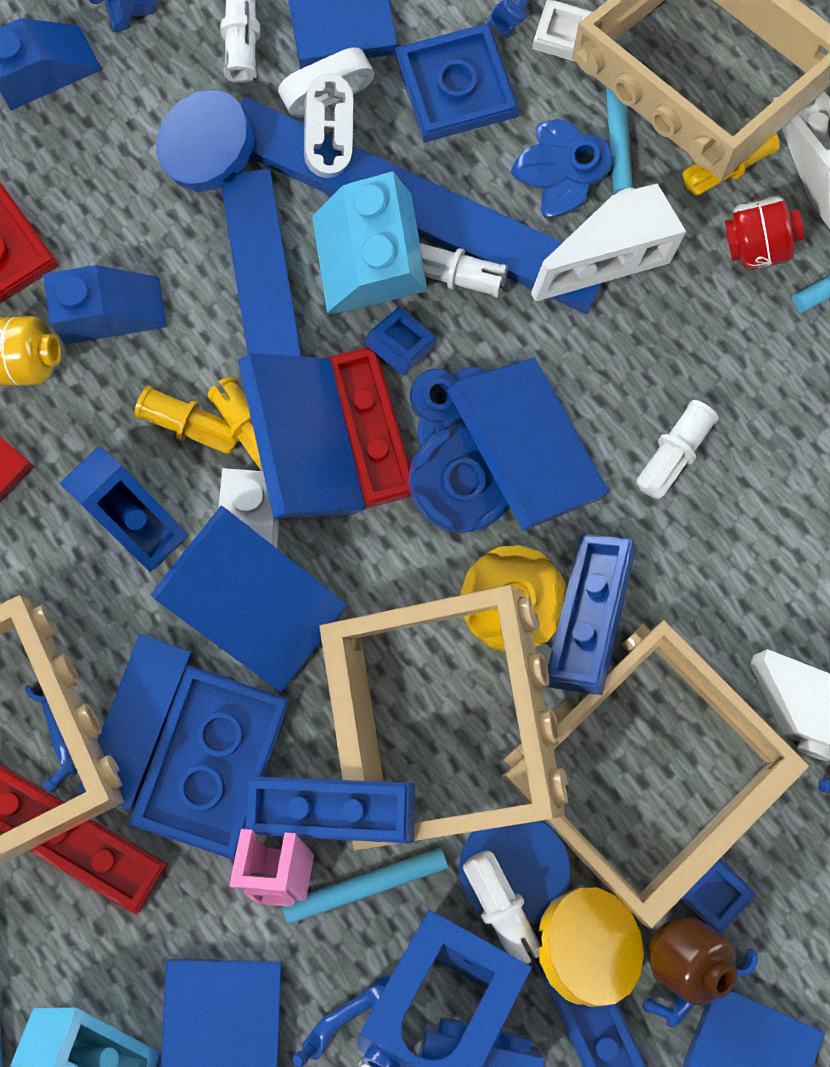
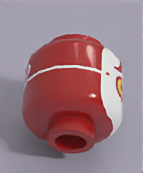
[725,196,804,270]

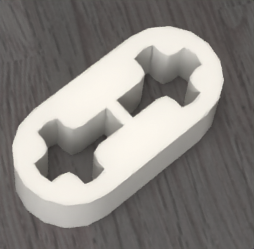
[278,48,375,118]
[304,73,353,178]

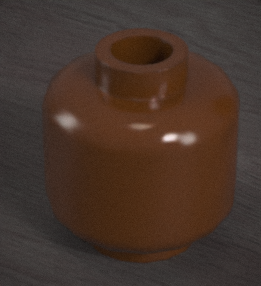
[649,916,737,1005]

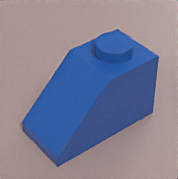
[0,18,102,111]
[43,265,167,345]
[59,446,188,572]

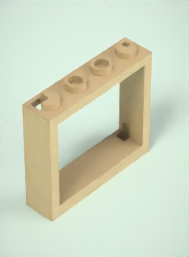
[572,0,830,181]
[319,585,569,851]
[0,595,124,865]
[502,620,809,929]

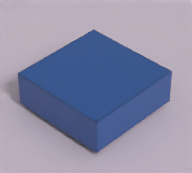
[364,307,438,376]
[680,859,757,934]

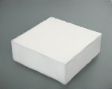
[532,0,592,61]

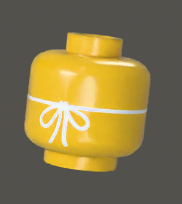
[0,316,61,386]

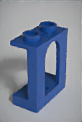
[357,910,532,1067]

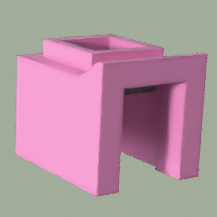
[229,829,314,907]

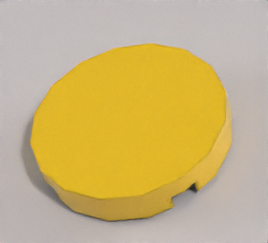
[460,545,567,652]
[538,887,644,1007]

